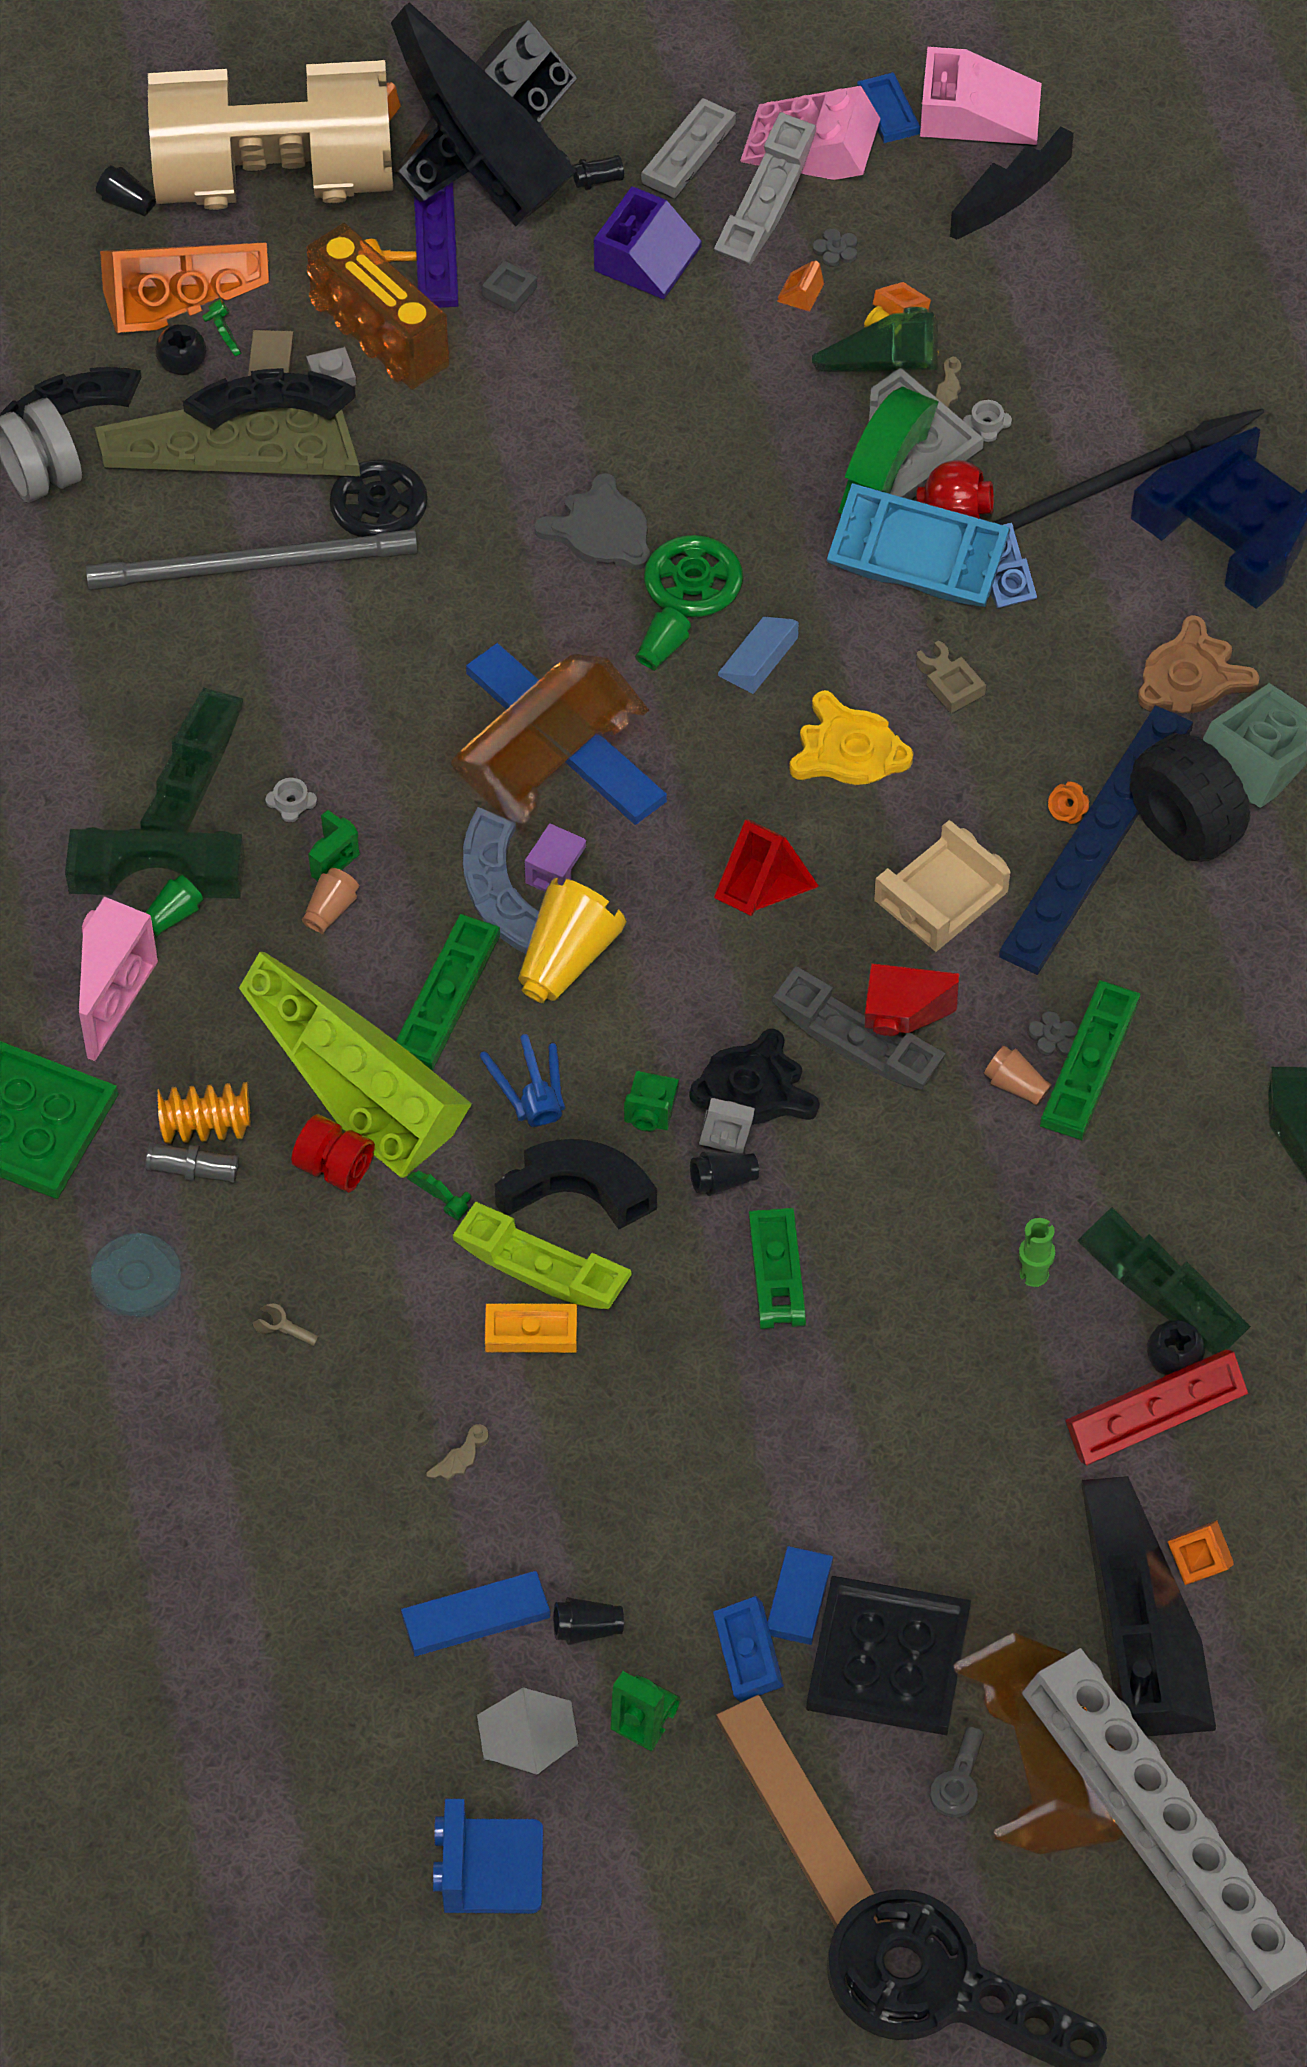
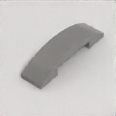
[714,112,816,265]

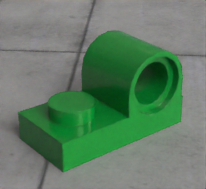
[610,1671,681,1752]

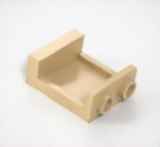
[874,820,1010,952]

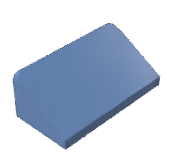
[718,617,799,694]

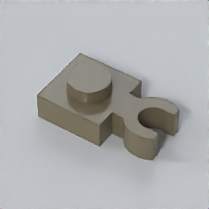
[916,640,986,713]

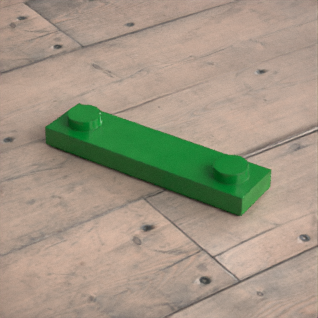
[396,914,500,1071]
[1040,980,1141,1140]

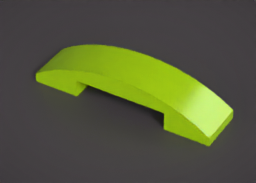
[453,1202,632,1309]

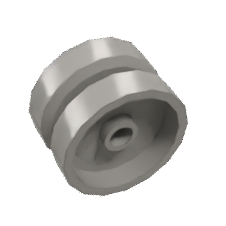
[0,398,82,503]

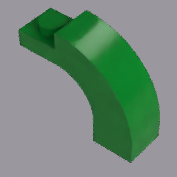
[838,387,939,514]

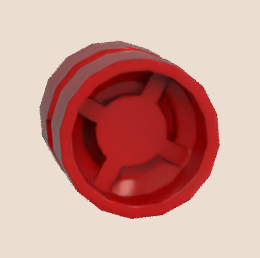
[291,1114,375,1193]

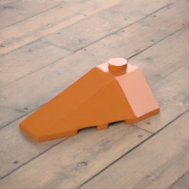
[100,242,269,333]

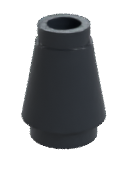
[96,165,156,216]
[690,1152,759,1196]
[553,1597,624,1645]

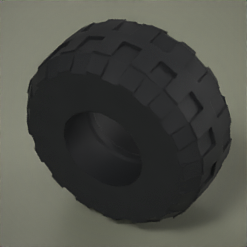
[1130,733,1251,862]

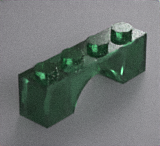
[65,827,245,899]

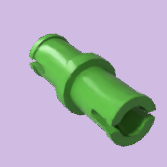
[1019,1218,1055,1287]

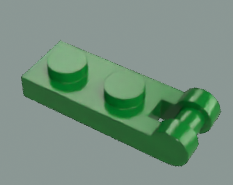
[749,1208,806,1329]

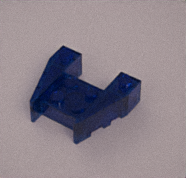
[1131,427,1307,609]

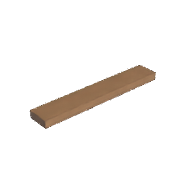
[716,1694,891,1928]

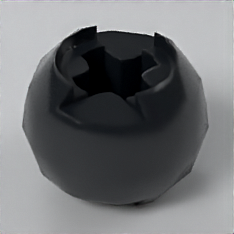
[155,324,206,375]
[1147,1320,1205,1375]

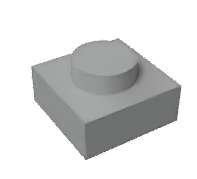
[306,347,356,386]

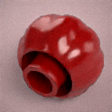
[917,460,994,519]

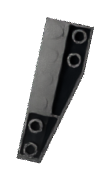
[391,2,576,227]
[395,20,577,202]
[1082,1476,1216,1737]

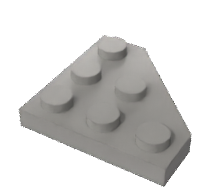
[869,368,984,500]

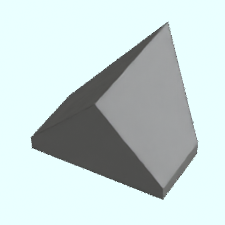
[477,1688,578,1775]

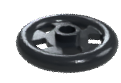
[329,459,428,537]

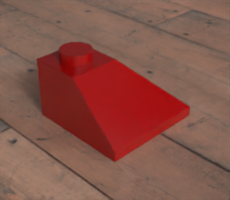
[865,963,960,1036]

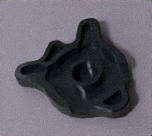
[689,1028,820,1125]

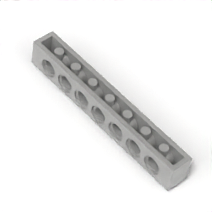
[1022,1648,1307,2011]

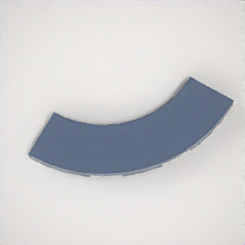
[463,807,539,954]

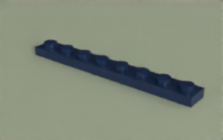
[999,705,1193,975]

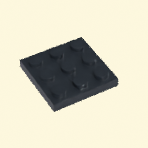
[806,1576,971,1735]

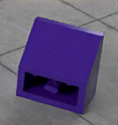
[594,186,702,299]

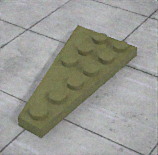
[95,408,360,476]

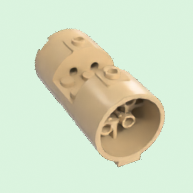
[148,60,393,210]

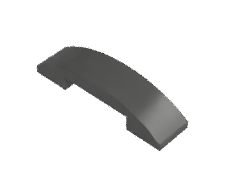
[772,966,946,1089]

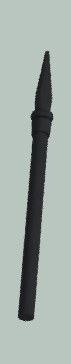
[993,408,1265,530]

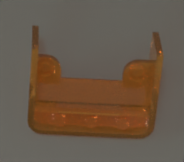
[451,654,649,823]
[953,1632,1126,1854]

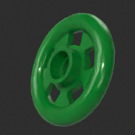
[644,535,743,617]

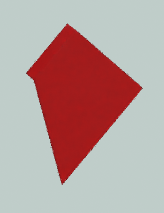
[714,819,819,916]

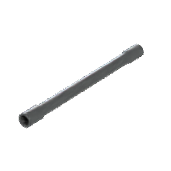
[86,529,418,590]

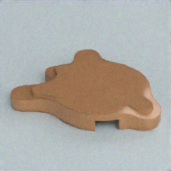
[1138,615,1259,713]

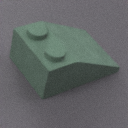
[1203,683,1307,808]

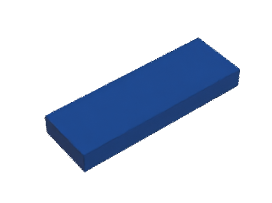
[401,1571,550,1656]

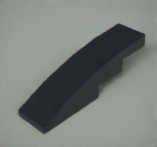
[950,126,1074,240]

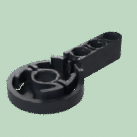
[827,1889,1107,2067]

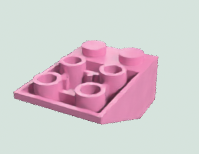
[920,47,1042,145]
[740,86,881,180]

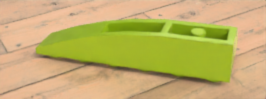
[239,952,472,1178]

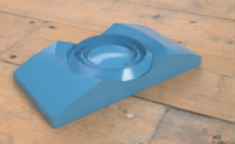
[827,483,1010,607]

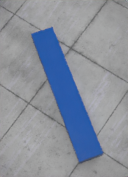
[466,643,667,825]

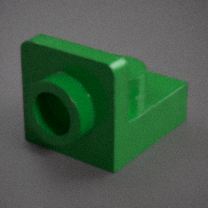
[308,810,360,882]
[624,1071,679,1131]

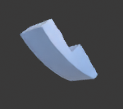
[990,523,1037,608]

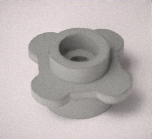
[963,400,1012,442]
[266,778,317,822]

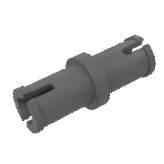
[146,1142,239,1183]

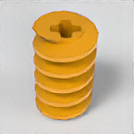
[158,1082,250,1144]

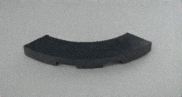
[0,367,142,419]
[183,368,356,430]

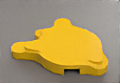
[789,690,913,785]

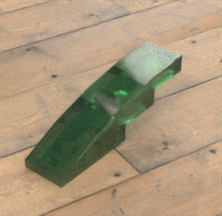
[140,688,243,845]
[1077,1207,1251,1355]

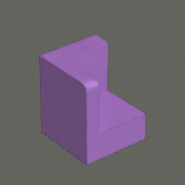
[525,823,586,892]

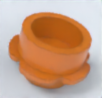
[1048,782,1089,824]

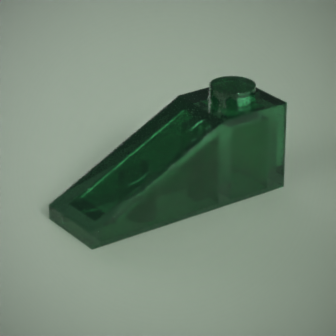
[812,307,938,372]

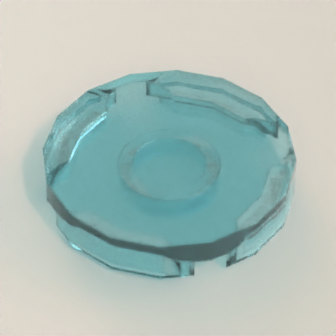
[91,1233,181,1318]

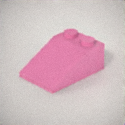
[79,897,158,1061]

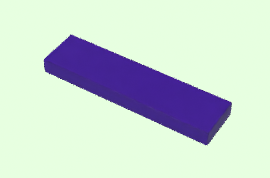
[414,182,459,308]

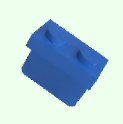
[433,1799,543,1914]

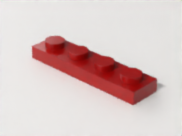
[1065,1349,1248,1465]

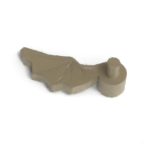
[935,356,961,407]
[426,1424,489,1481]

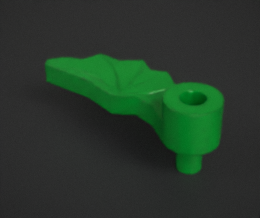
[202,298,242,356]
[407,1170,472,1221]

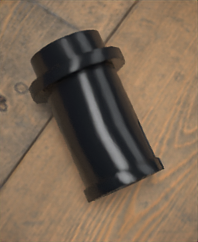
[573,155,624,190]

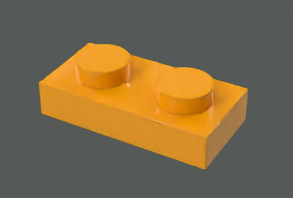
[485,1304,577,1353]

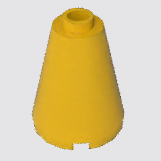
[518,878,627,1003]

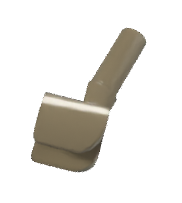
[253,1303,318,1346]

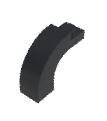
[494,1139,657,1230]

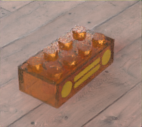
[307,223,449,390]

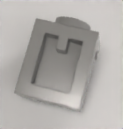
[699,1098,755,1153]

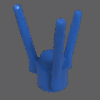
[480,1034,565,1127]

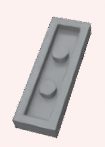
[641,98,736,198]

